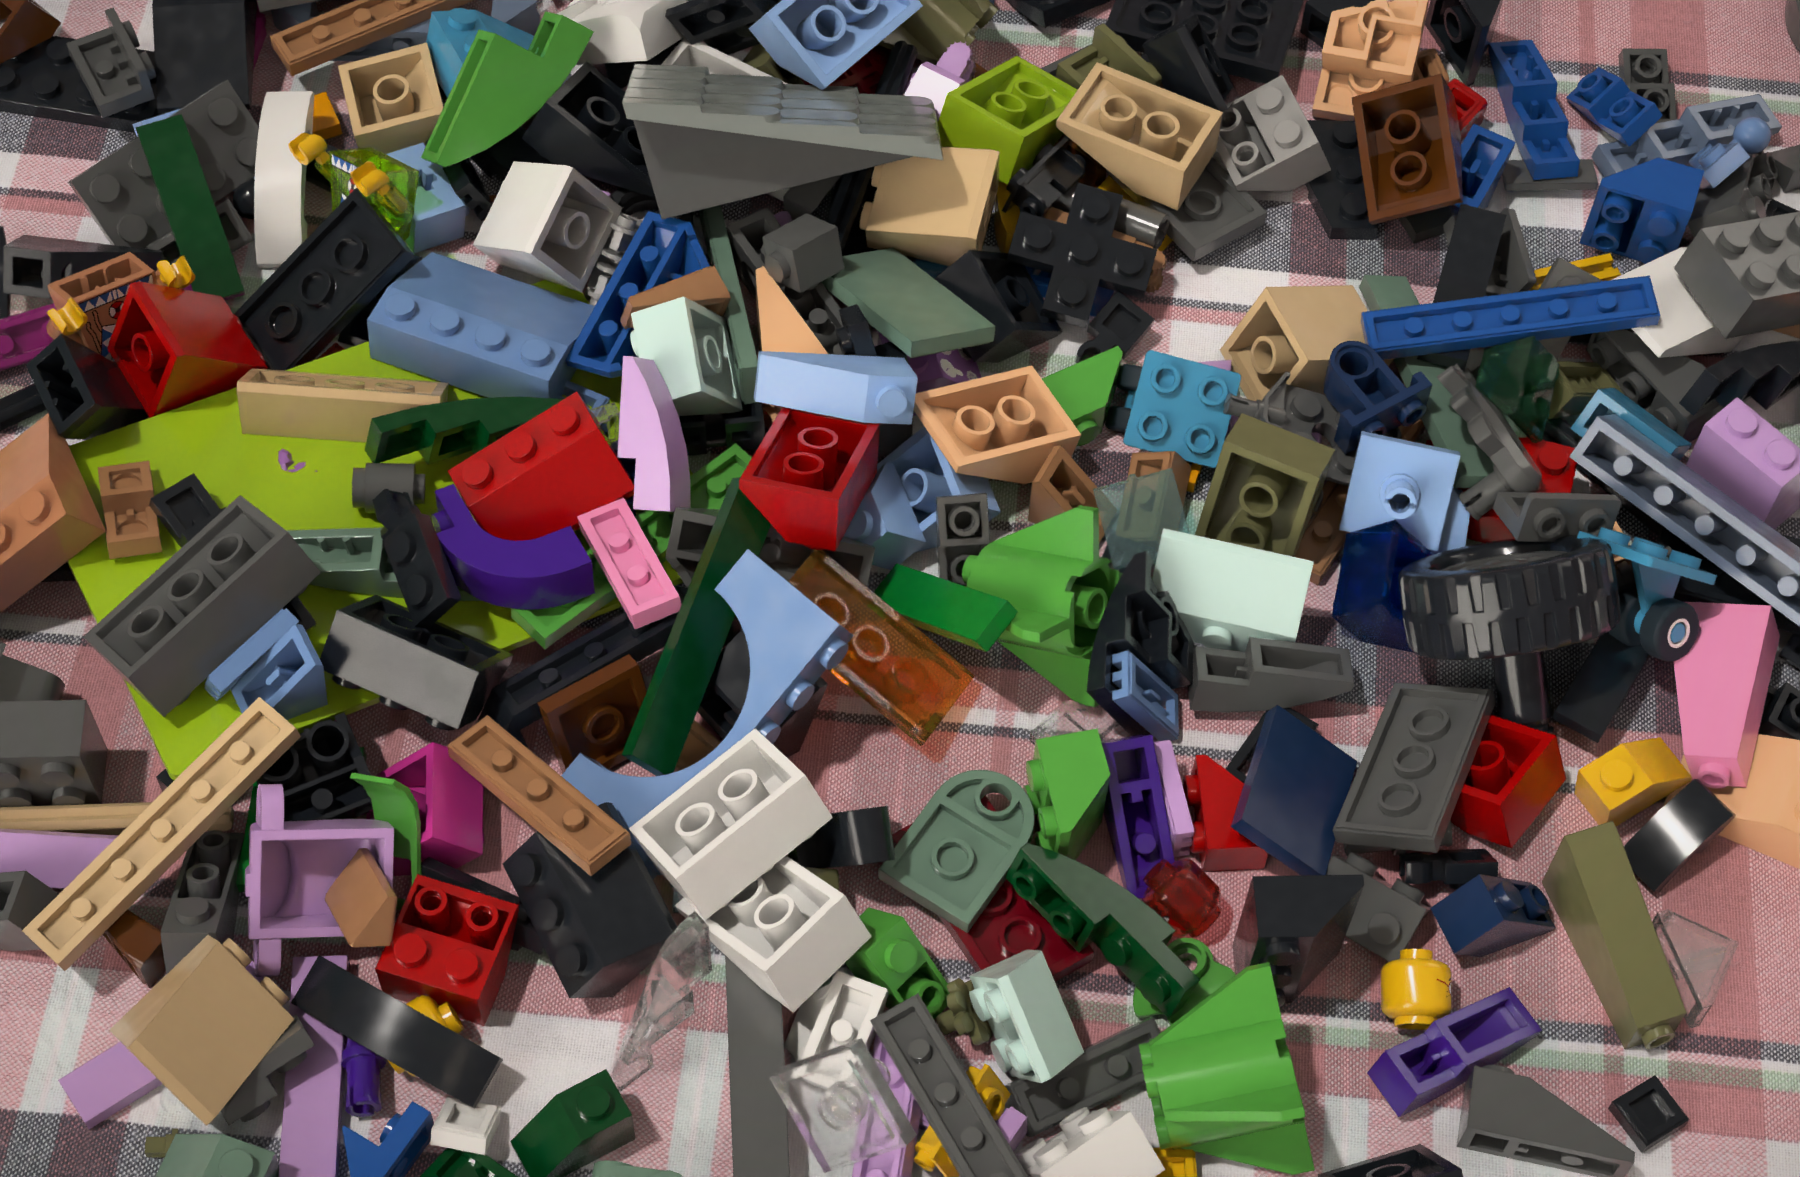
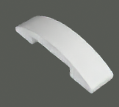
[254,91,314,268]

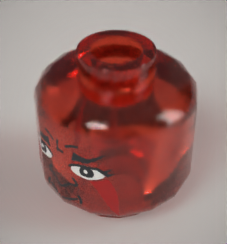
[1142,858,1222,938]

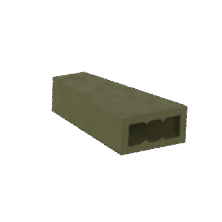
[1542,821,1687,1050]

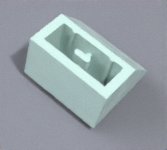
[969,949,1084,1083]

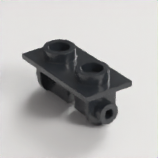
[1002,136,1087,217]

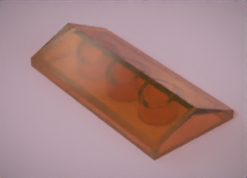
[788,550,975,746]

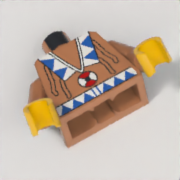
[46,252,195,363]

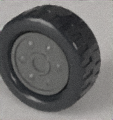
[1398,535,1621,734]

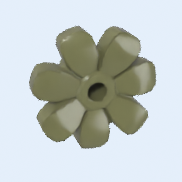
[936,978,993,1046]

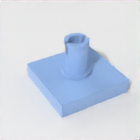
[1339,431,1461,551]

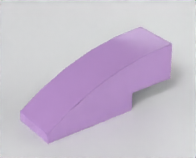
[617,356,691,512]

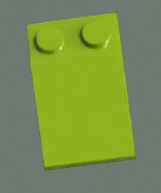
[938,56,1078,185]

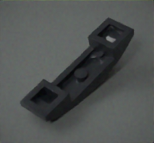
[291,955,503,1108]

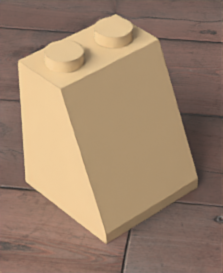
[860,147,1000,266]
[1220,285,1395,401]
[109,935,294,1126]

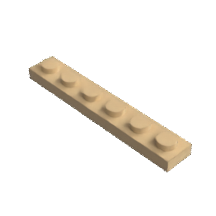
[22,697,301,971]

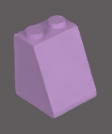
[1686,397,1800,529]

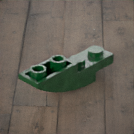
[1005,843,1200,1019]

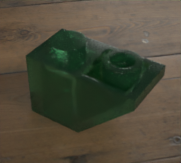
[1475,336,1560,443]

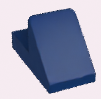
[342,1101,434,1177]

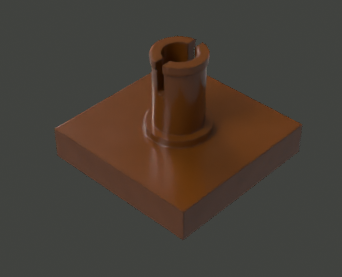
[537,654,647,774]

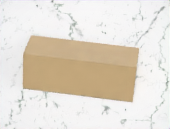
[237,368,449,442]

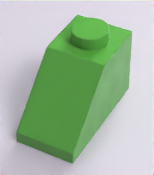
[1041,346,1123,446]

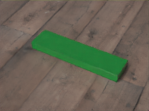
[866,563,1018,652]

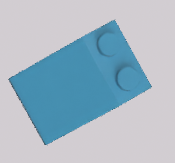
[426,8,571,98]

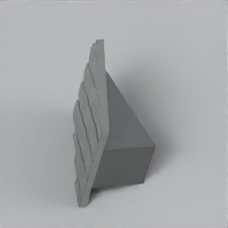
[622,64,943,219]

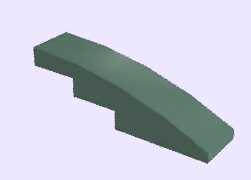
[286,527,482,601]

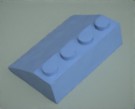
[367,252,595,398]

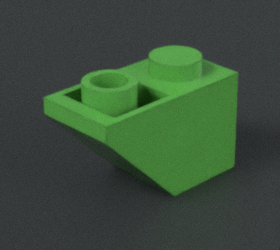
[845,907,949,1019]

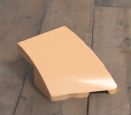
[1312,0,1429,121]

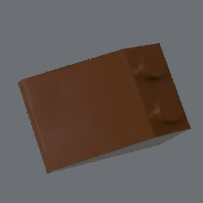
[1351,74,1463,225]

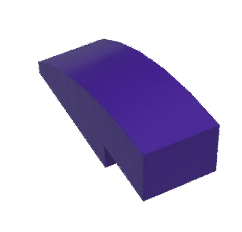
[1367,987,1542,1117]

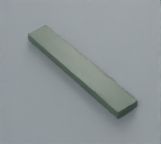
[699,205,758,404]
[1359,275,1494,488]

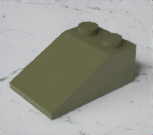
[1195,413,1336,557]

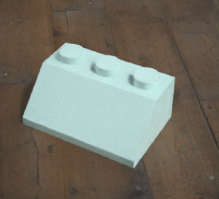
[1152,528,1314,652]

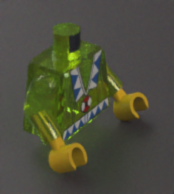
[288,133,419,241]

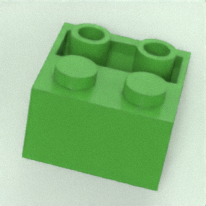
[1023,728,1110,860]

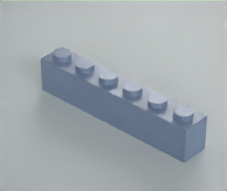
[1569,414,1800,626]

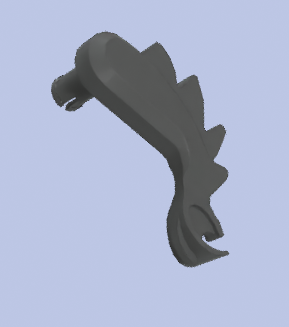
[1437,364,1542,520]

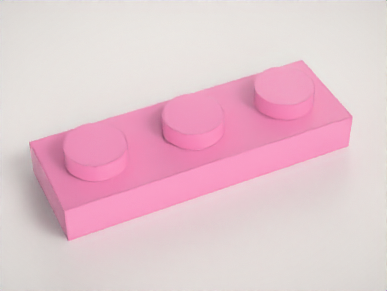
[577,498,682,629]

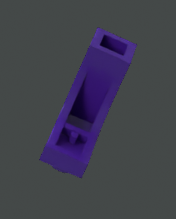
[431,484,595,610]

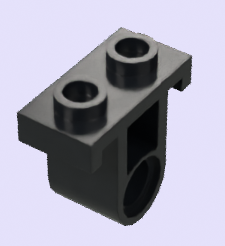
[788,806,895,868]

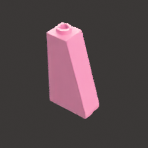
[1673,602,1780,789]

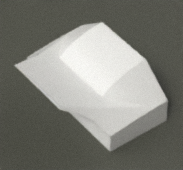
[784,970,889,1095]

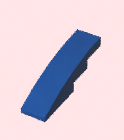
[1488,40,1580,180]

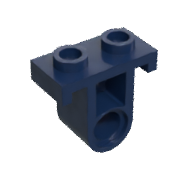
[1323,341,1432,455]

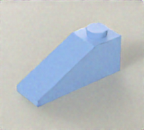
[754,351,918,425]

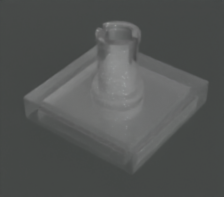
[770,1038,917,1173]

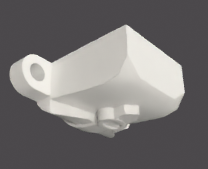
[557,0,688,65]

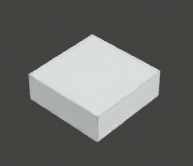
[430,1097,501,1155]

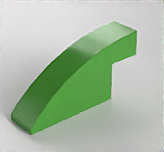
[421,12,594,167]

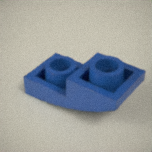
[1566,67,1663,147]

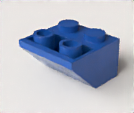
[1579,157,1704,264]

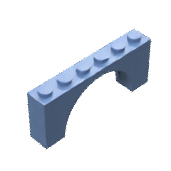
[561,549,854,880]

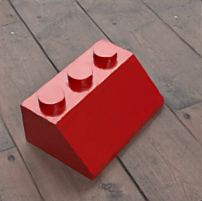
[448,391,634,541]
[739,407,880,551]

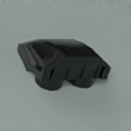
[256,713,373,822]

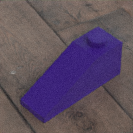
[1102,735,1180,899]

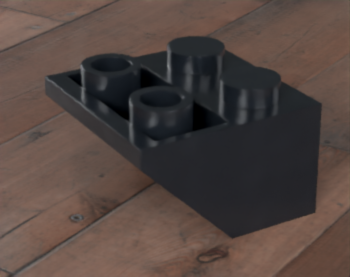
[697,629,828,757]

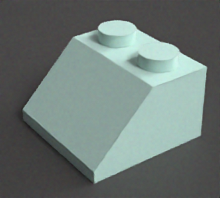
[630,297,743,416]

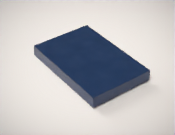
[1231,705,1357,875]

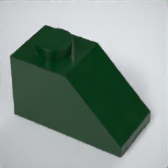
[510,1069,635,1177]

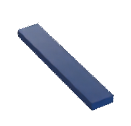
[1361,275,1660,360]

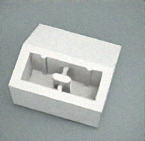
[1015,1107,1165,1177]

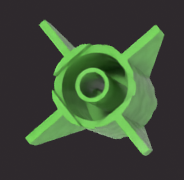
[962,505,1122,707]
[1139,962,1315,1175]

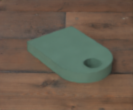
[878,770,1034,933]

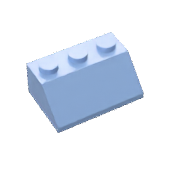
[748,0,923,90]

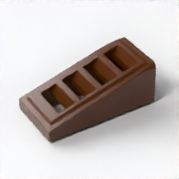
[102,909,166,988]

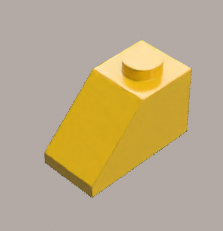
[1574,737,1692,827]

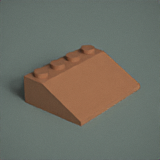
[0,413,106,613]

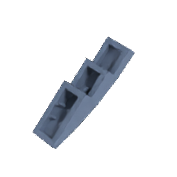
[1591,94,1782,177]

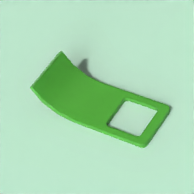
[350,773,421,910]

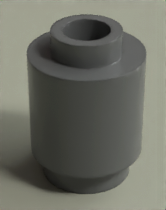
[352,463,425,513]

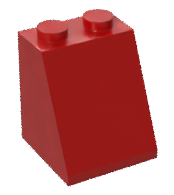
[107,281,268,417]

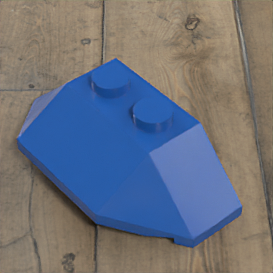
[565,211,710,378]

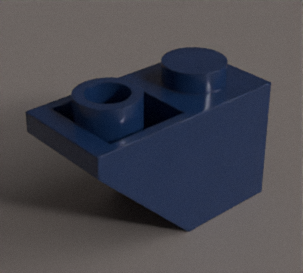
[1430,874,1556,957]

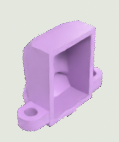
[245,784,394,977]

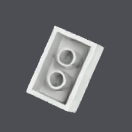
[629,728,833,920]

